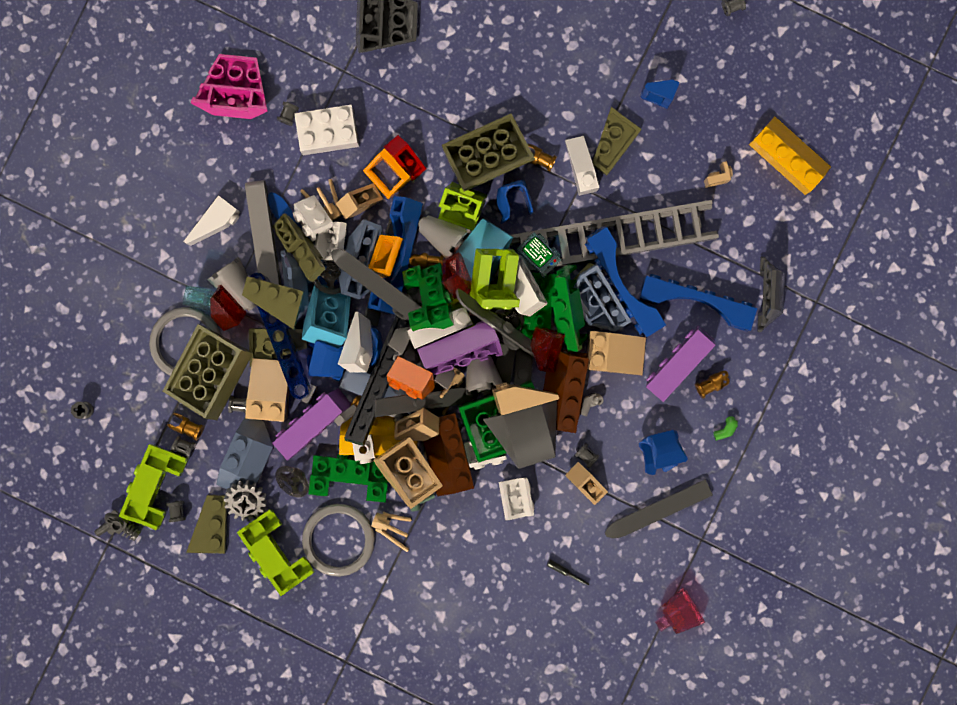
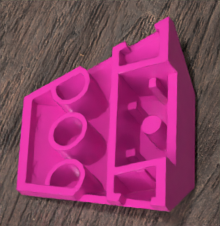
[191,54,268,119]

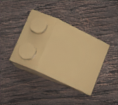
[587,331,646,375]
[245,358,292,422]
[492,382,559,415]
[373,437,443,509]

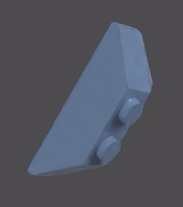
[338,220,383,299]
[281,251,312,328]
[573,264,631,332]
[216,418,273,489]

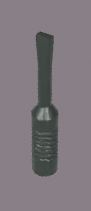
[546,559,589,585]

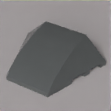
[356,0,418,53]
[757,256,785,332]
[483,400,557,469]

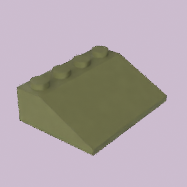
[441,114,535,192]
[163,324,253,420]

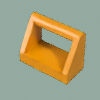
[363,148,411,199]
[368,235,403,278]

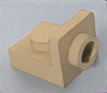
[704,161,733,188]

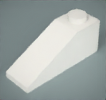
[565,136,599,196]
[183,196,240,246]
[514,255,548,316]
[407,307,473,349]
[338,312,373,373]

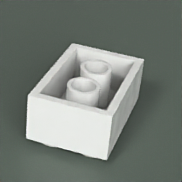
[294,105,359,155]

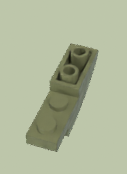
[272,213,326,282]

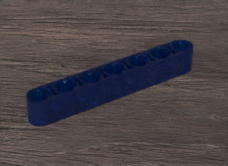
[250,273,311,399]

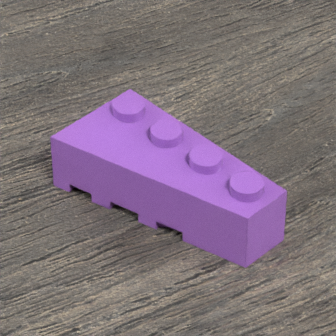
[417,321,503,376]
[646,325,716,402]
[272,388,351,461]

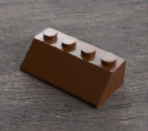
[543,348,589,433]
[423,413,474,497]

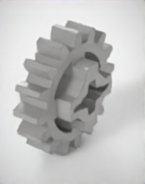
[224,480,267,521]

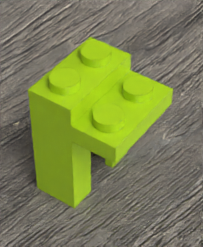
[438,182,488,231]
[470,248,520,310]

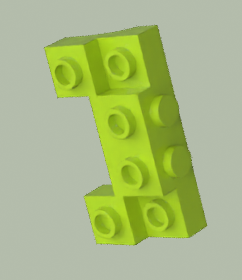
[119,444,188,530]
[237,508,315,596]

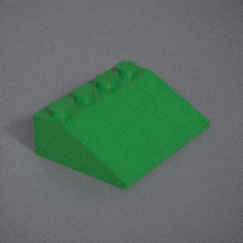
[458,381,535,463]

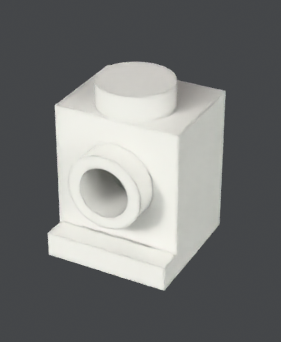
[352,434,376,464]

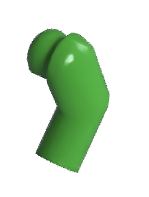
[713,416,738,441]

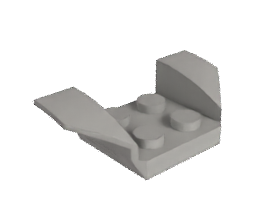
[388,327,455,390]

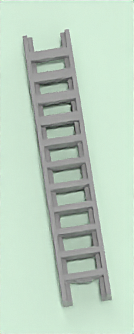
[493,200,719,278]

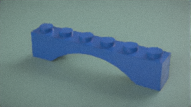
[367,196,423,315]
[584,226,666,337]
[638,274,758,332]

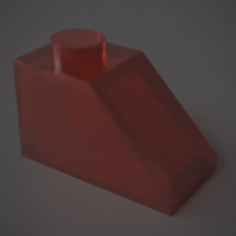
[442,252,471,299]
[210,285,247,331]
[530,327,565,372]

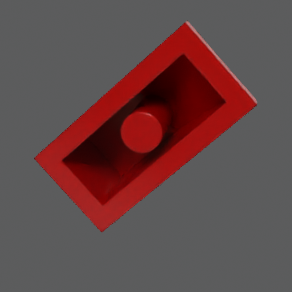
[384,135,427,181]

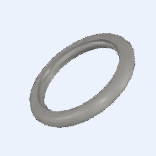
[149,307,221,376]
[302,504,375,577]

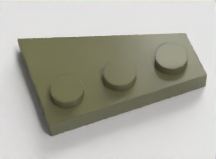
[592,107,642,176]
[242,276,305,330]
[249,328,308,367]
[186,495,227,554]

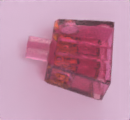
[655,588,705,634]

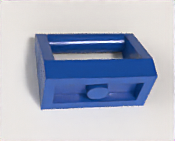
[640,80,680,109]

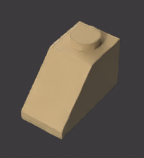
[336,183,383,220]
[394,408,439,441]
[565,462,608,505]

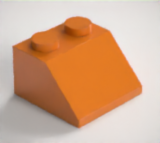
[386,356,435,400]

